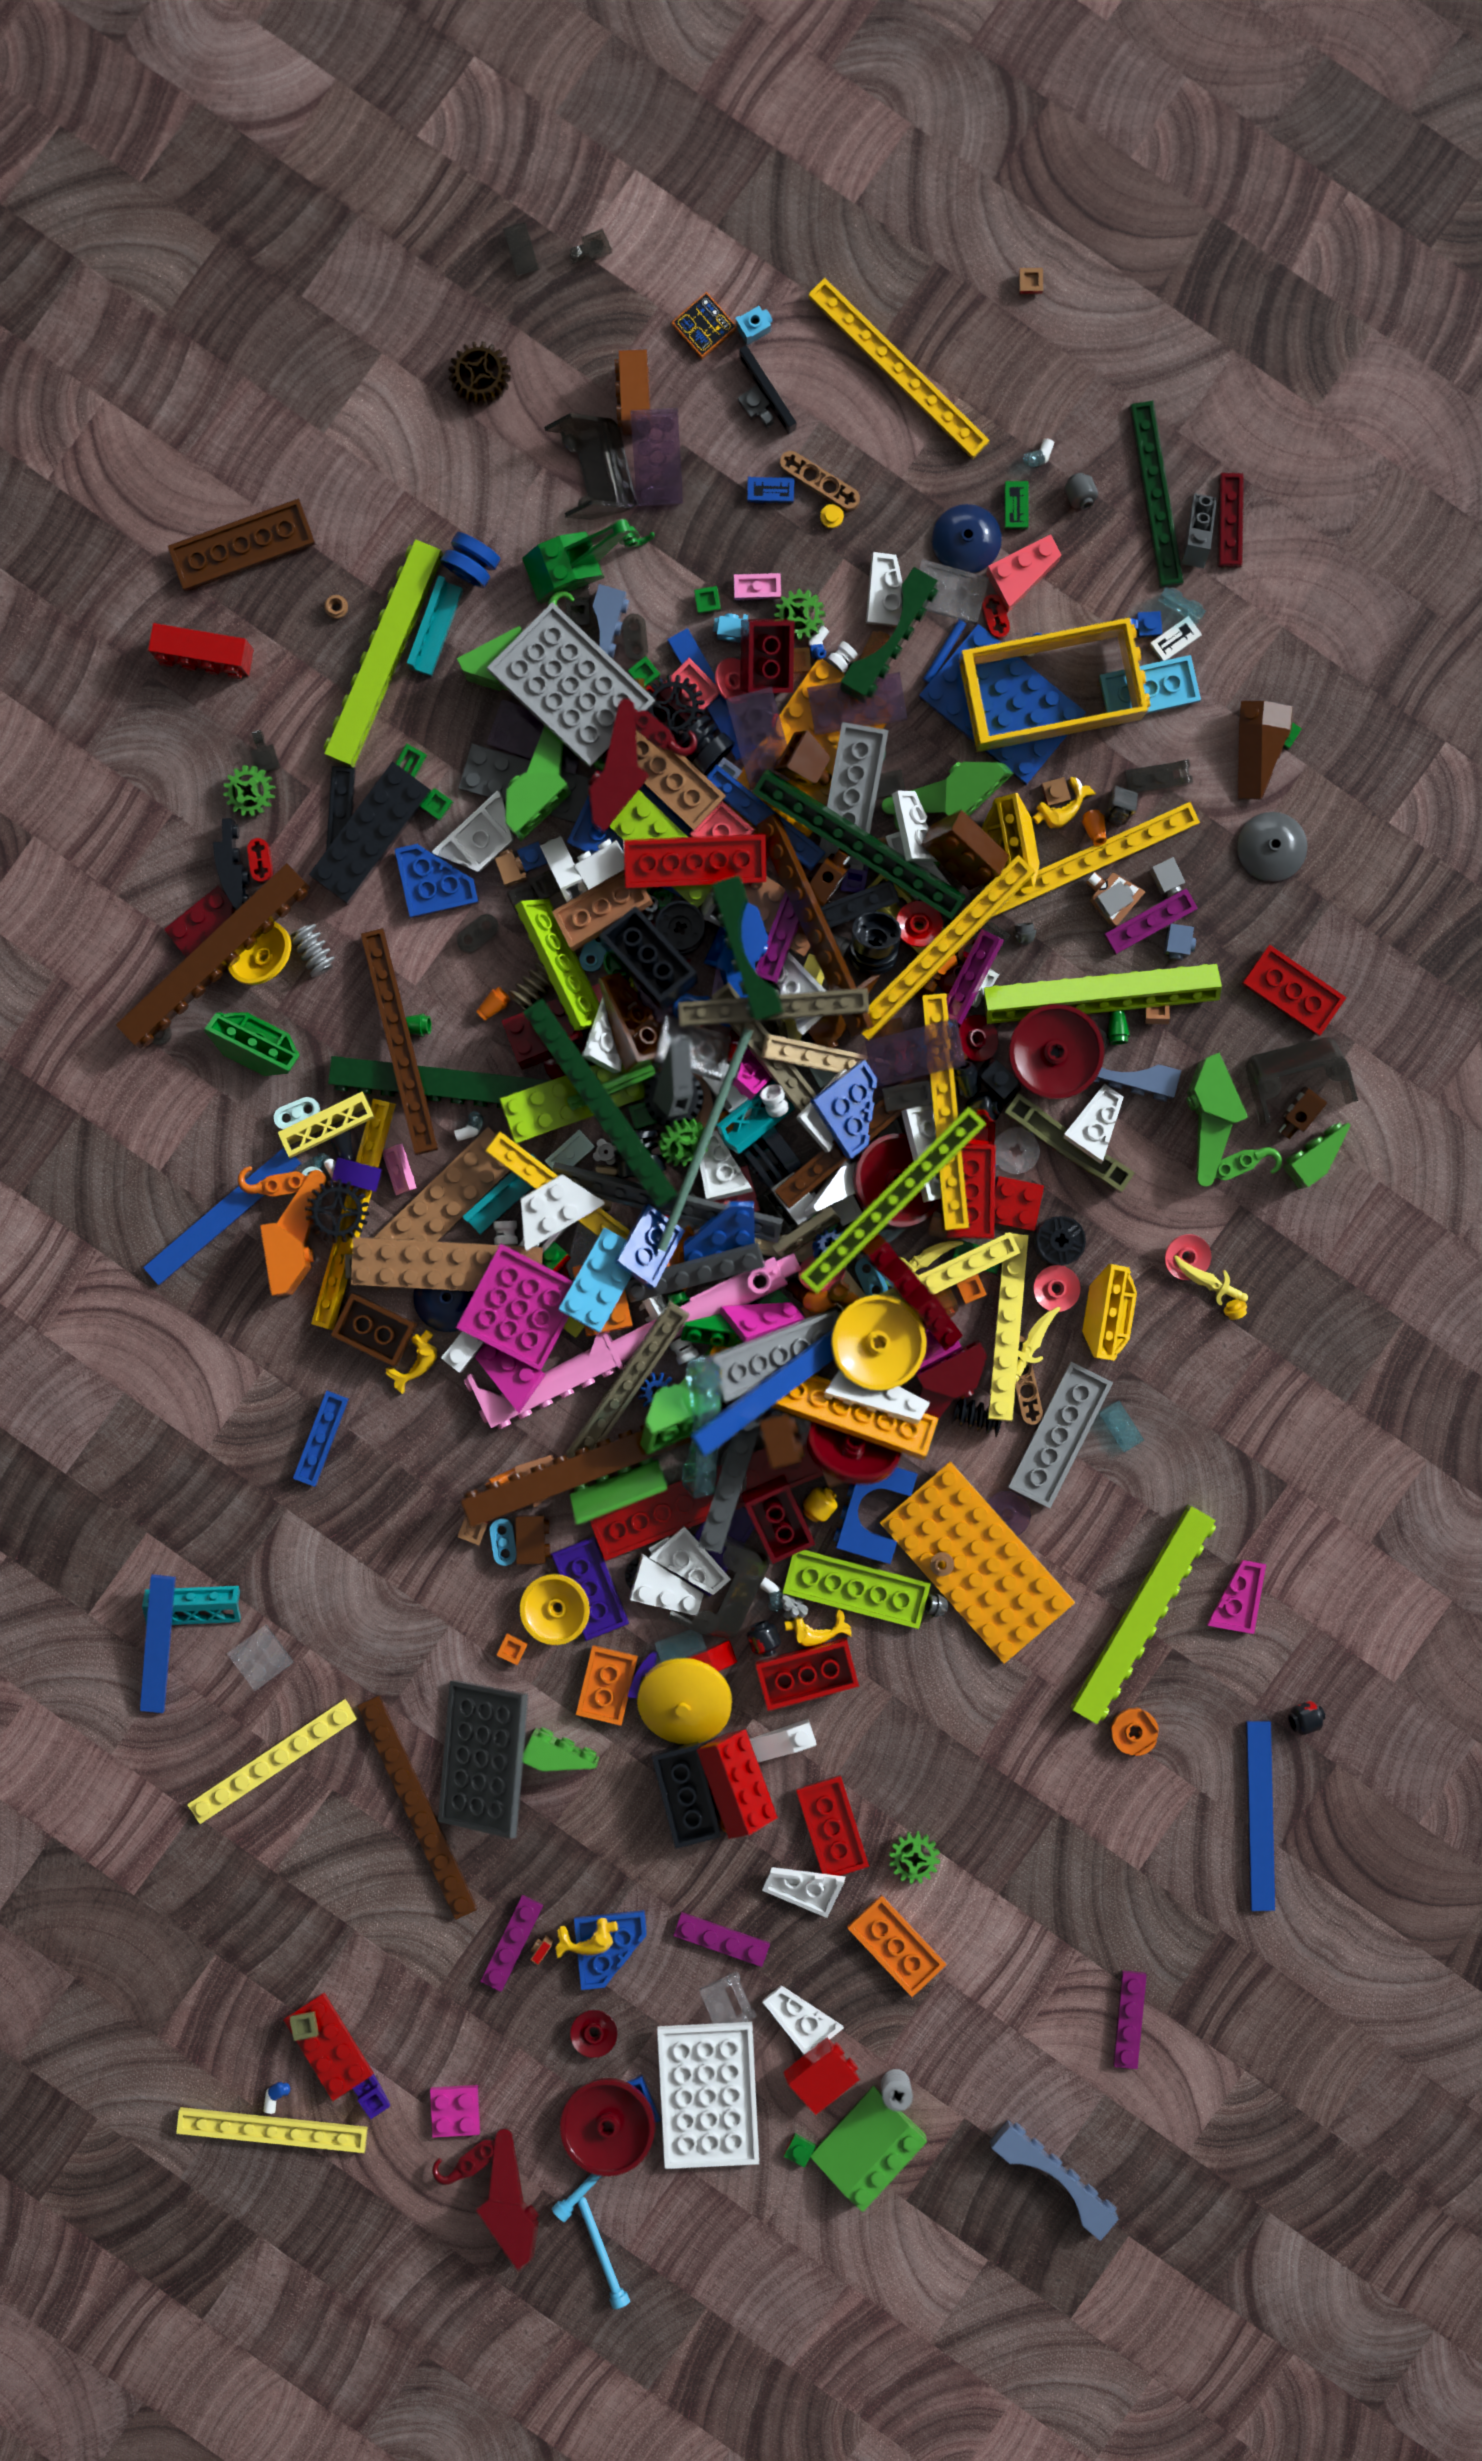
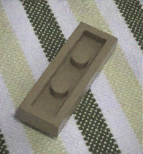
[772,1206,841,1258]

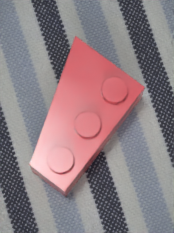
[986,534,1061,614]

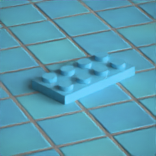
[1099,655,1201,714]
[558,1227,632,1333]

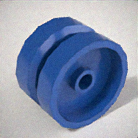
[440,532,501,588]

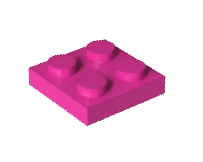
[430,2085,480,2137]

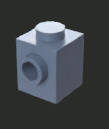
[1163,924,1196,960]

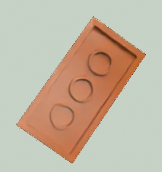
[847,1894,946,1997]

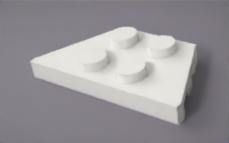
[432,791,514,872]
[521,1174,605,1251]

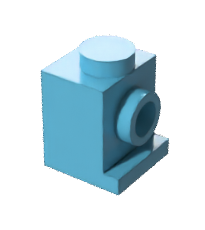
[735,306,773,345]
[713,613,748,643]

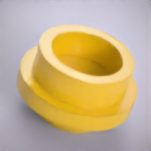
[820,504,844,528]
[1223,1299,1247,1320]

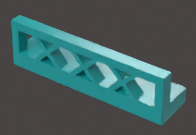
[407,575,463,677]
[716,1080,795,1154]
[462,1154,540,1235]
[142,1586,241,1626]

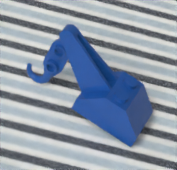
[672,903,769,1027]

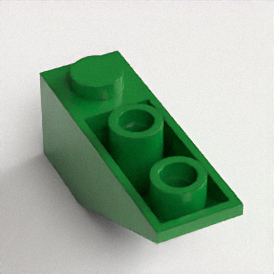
[681,1314,744,1348]

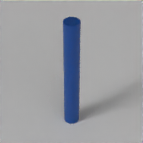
[922,620,966,684]

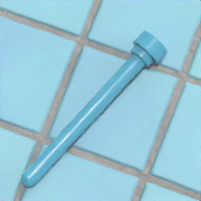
[552,2173,602,2222]
[577,2197,630,2309]

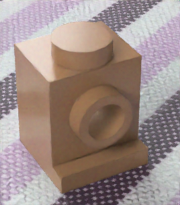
[495,849,528,888]

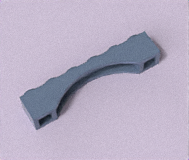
[592,584,630,658]
[1051,1049,1181,1102]
[990,2120,1119,2241]

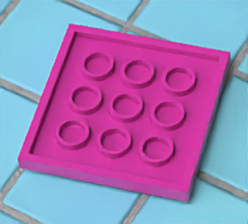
[456,1243,574,1371]

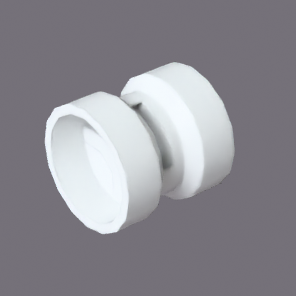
[827,641,860,674]
[760,1084,789,1117]
[493,1221,518,1245]
[669,1338,699,1365]

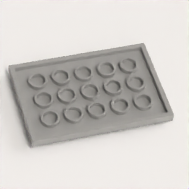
[487,602,655,768]

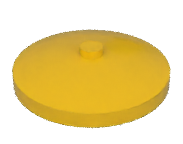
[831,1295,926,1390]
[637,1658,732,1744]

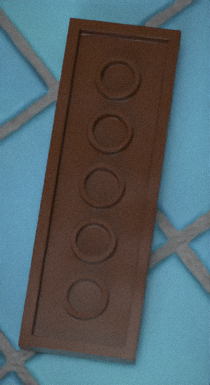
[168,498,316,591]

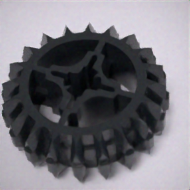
[646,675,705,739]
[305,1179,369,1243]

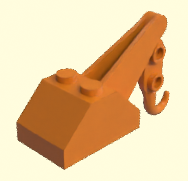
[238,1166,326,1297]

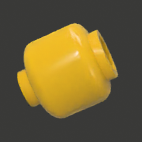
[803,1487,838,1523]

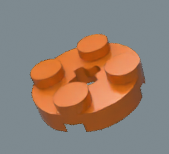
[1110,1707,1159,1756]

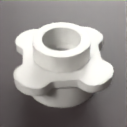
[593,1139,617,1165]

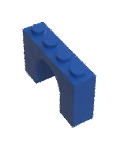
[833,1467,918,1564]

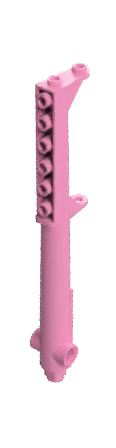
[464,1253,802,1430]

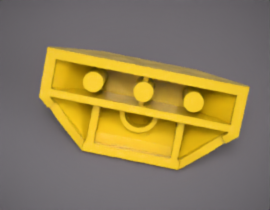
[982,793,1040,889]
[1082,1264,1137,1361]

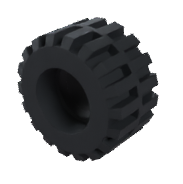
[644,1071,704,1127]

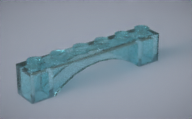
[682,1356,722,1499]

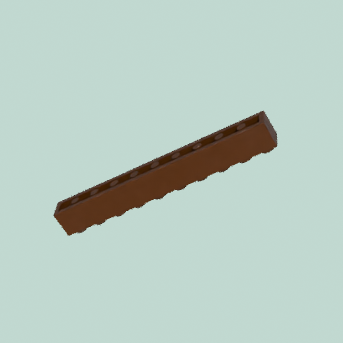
[116,863,311,1049]
[460,1424,692,1527]

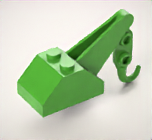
[457,591,575,691]
[506,726,606,841]
[882,762,1014,867]
[1186,1053,1282,1187]
[640,1345,768,1455]

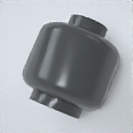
[1064,473,1098,510]

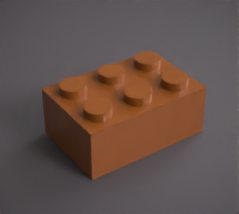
[614,349,651,435]

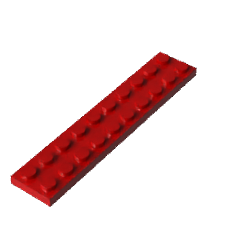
[589,1431,824,1561]

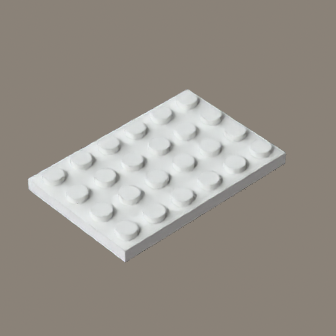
[658,2022,759,2169]

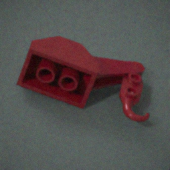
[588,699,697,834]
[916,1340,987,1420]
[432,2128,539,2270]

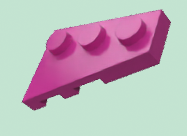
[1206,1559,1266,1634]

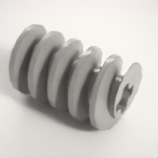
[290,924,335,977]
[881,2069,913,2112]

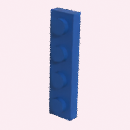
[293,1390,349,1487]

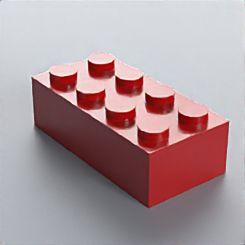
[148,623,254,679]
[756,1637,859,1711]
[696,1729,778,1839]

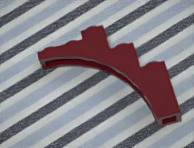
[844,1231,963,1351]

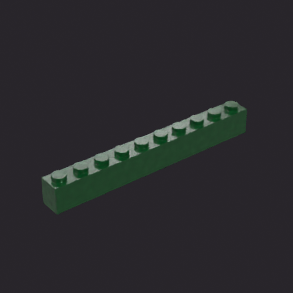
[752,769,965,919]
[523,999,679,1209]
[328,1056,550,1109]

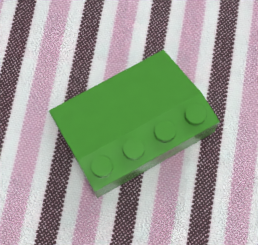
[570,1457,668,1525]
[811,2086,927,2212]

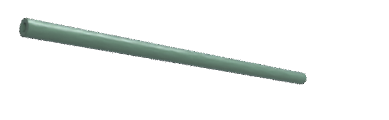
[657,1028,753,1252]

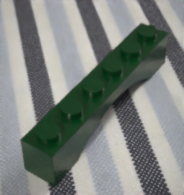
[840,567,939,703]
[710,875,785,1022]

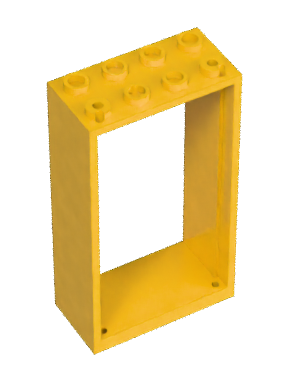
[959,617,1151,752]

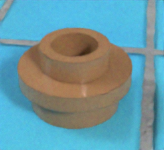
[325,595,348,619]
[930,1552,954,1576]

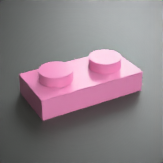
[734,573,781,600]
[382,1144,416,1195]

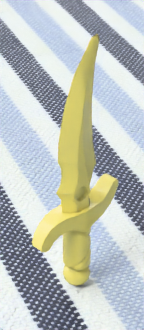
[885,1241,964,1287]
[1174,1256,1248,1305]
[1016,1307,1060,1382]

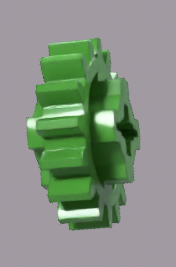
[774,589,826,641]
[223,765,275,816]
[658,1118,710,1167]
[889,1831,940,1884]

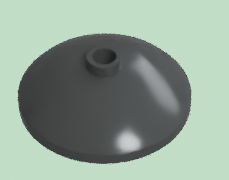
[1237,812,1307,882]

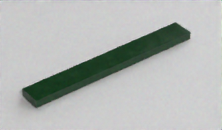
[1129,401,1184,588]

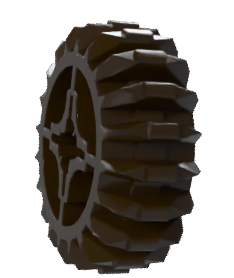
[448,341,511,406]

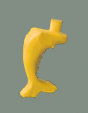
[1032,777,1096,829]
[386,1330,437,1394]
[784,1608,852,1647]
[555,1918,618,1958]

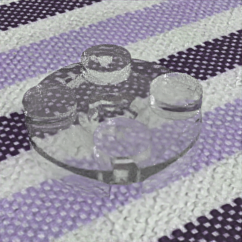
[993,1127,1040,1174]

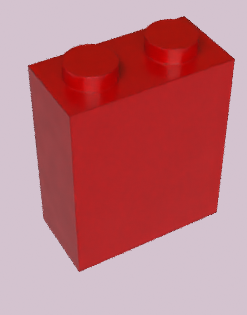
[783,2037,860,2115]

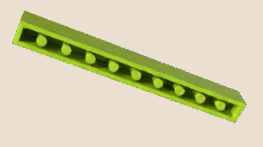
[323,539,443,768]
[983,964,1222,1024]
[800,1107,986,1294]
[1070,1505,1216,1724]

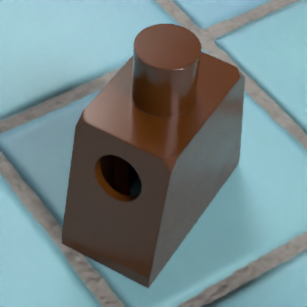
[774,730,832,786]

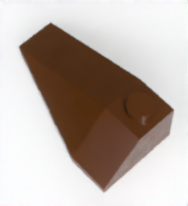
[1238,701,1293,800]
[598,972,673,1073]
[805,974,881,1048]

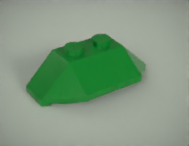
[204,1012,300,1076]

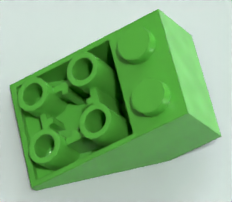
[1283,1122,1351,1189]
[523,1727,599,1771]

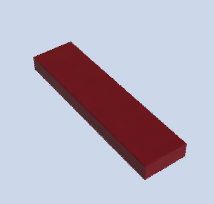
[1218,473,1244,568]

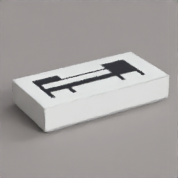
[1150,616,1202,661]

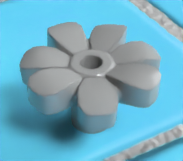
[780,1594,808,1620]

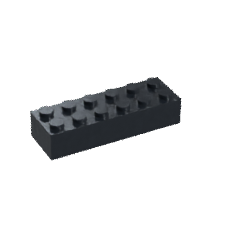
[309,761,431,905]

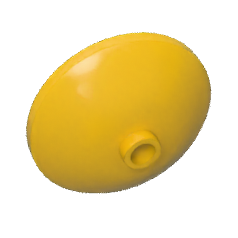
[228,922,291,985]
[520,1574,590,1645]

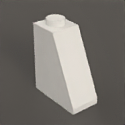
[540,836,587,902]

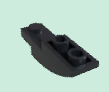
[213,818,250,910]

